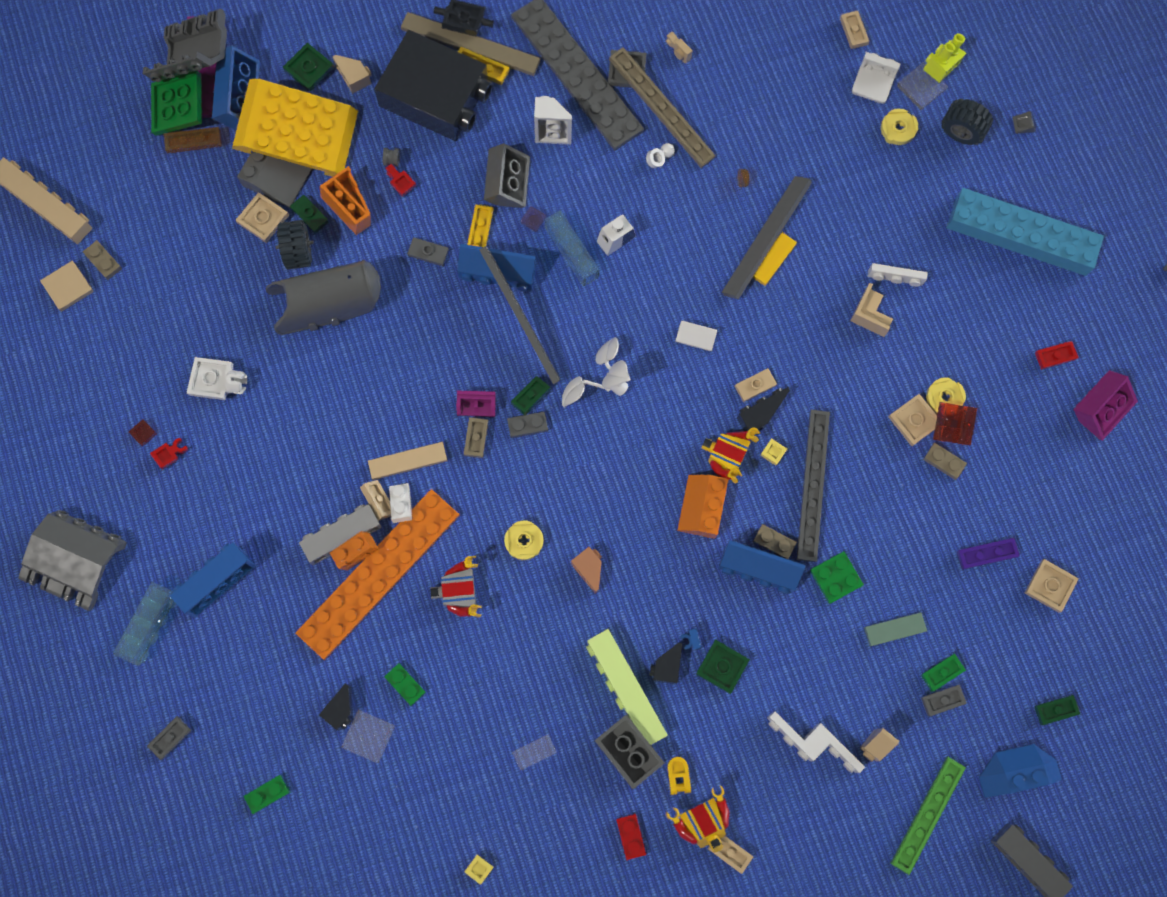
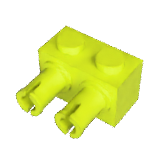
[923,33,966,83]

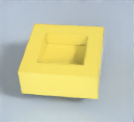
[760,438,787,466]
[465,854,493,885]

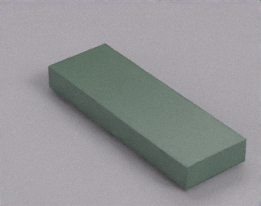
[864,613,927,647]

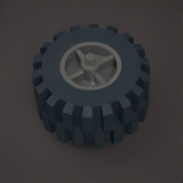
[941,99,993,145]
[276,220,314,270]

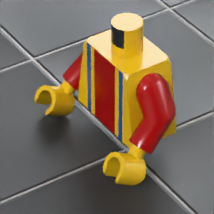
[702,428,760,483]
[666,785,730,853]

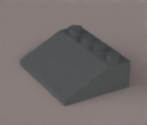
[237,152,313,208]

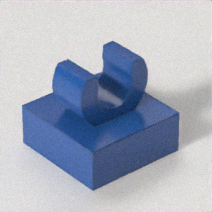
[680,628,701,651]

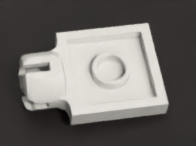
[187,357,247,400]

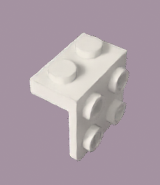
[852,52,900,104]

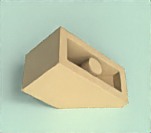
[333,55,372,94]
[860,728,900,762]

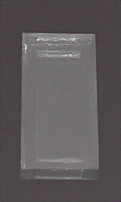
[512,734,557,771]

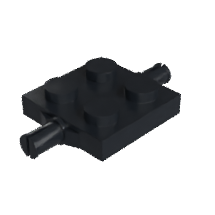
[433,0,494,37]

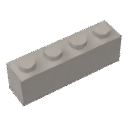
[299,504,382,565]

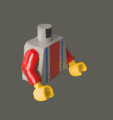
[430,556,482,617]

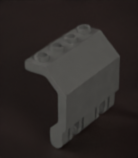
[143,9,227,82]
[18,510,127,611]

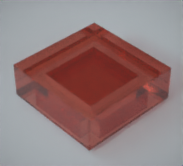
[128,419,157,447]

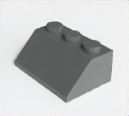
[484,143,530,208]
[594,715,665,789]

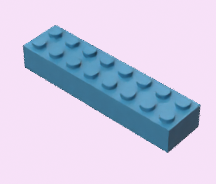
[946,188,1104,276]

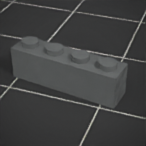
[990,824,1073,897]

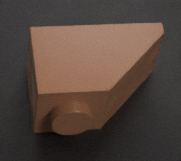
[571,547,602,594]

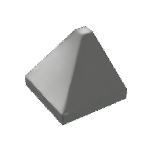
[1013,111,1036,134]

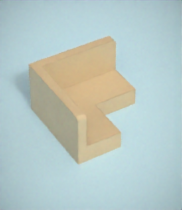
[850,283,893,337]

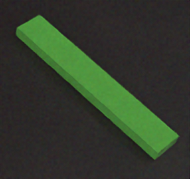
[890,757,966,875]

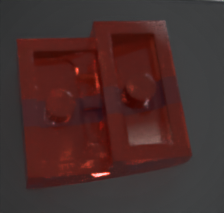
[933,402,977,445]

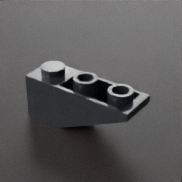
[737,387,790,431]

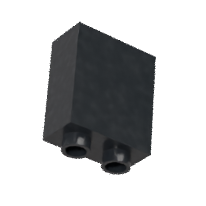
[374,29,493,141]

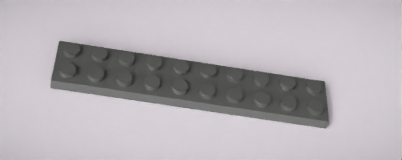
[511,0,644,151]

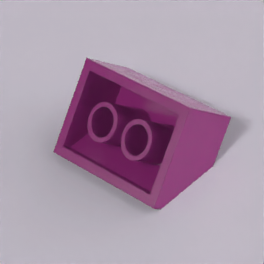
[1074,370,1138,441]

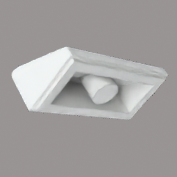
[675,321,717,351]

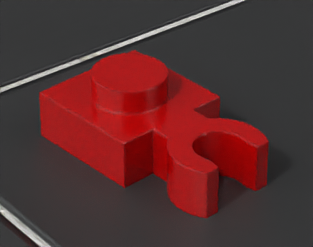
[150,438,188,470]

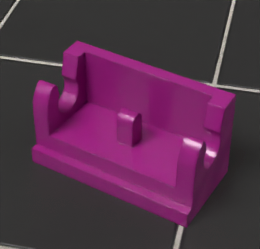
[456,390,496,417]

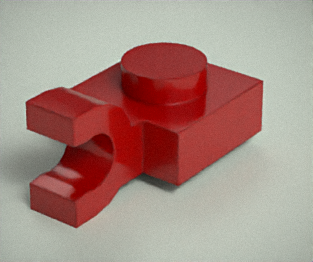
[386,164,416,197]

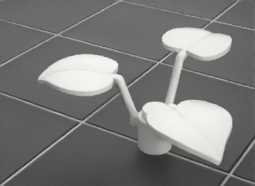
[562,337,631,408]

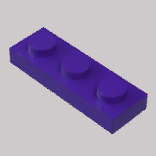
[957,538,1020,570]

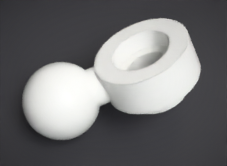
[646,143,675,168]

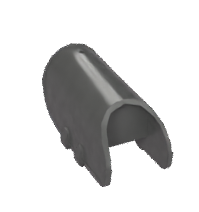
[266,260,381,335]

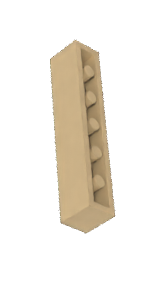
[0,157,92,245]

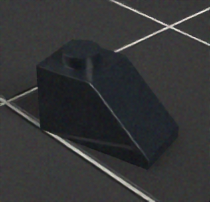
[649,643,682,684]
[319,683,353,731]

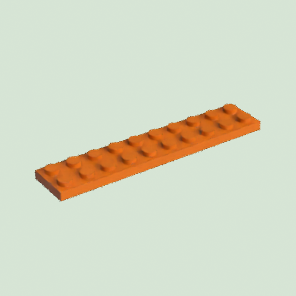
[295,489,460,660]

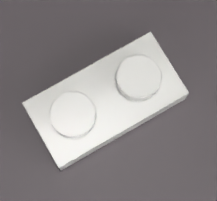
[389,483,412,523]

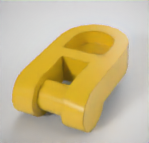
[667,757,691,795]

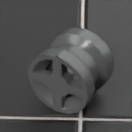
[383,148,400,167]

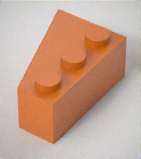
[320,166,371,235]

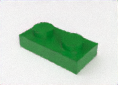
[921,653,966,692]
[384,663,426,706]
[243,775,290,814]

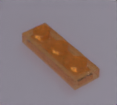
[164,127,222,153]

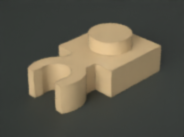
[666,32,693,64]

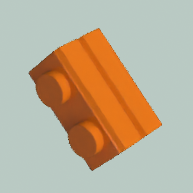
[330,531,378,571]

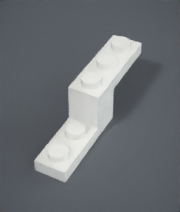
[767,712,865,773]

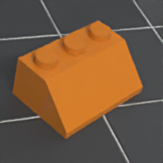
[677,475,728,539]

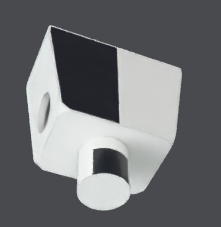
[597,215,636,256]

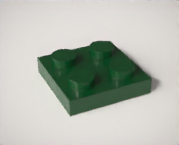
[283,43,335,92]
[696,639,750,694]

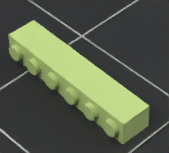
[586,629,667,745]

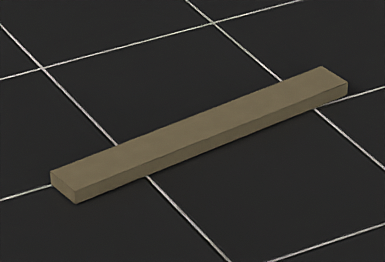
[401,12,540,76]
[609,47,716,168]

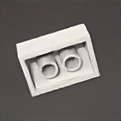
[534,96,572,144]

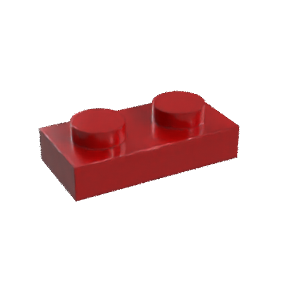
[1035,341,1079,370]
[616,814,646,860]

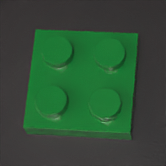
[809,551,864,604]

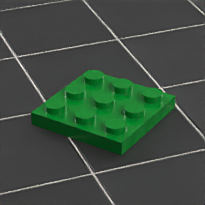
[151,70,202,136]

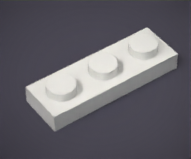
[867,263,928,287]

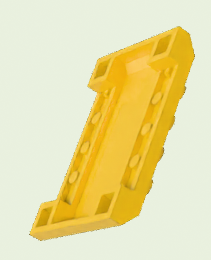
[232,79,358,177]

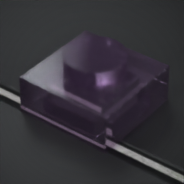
[521,206,546,232]

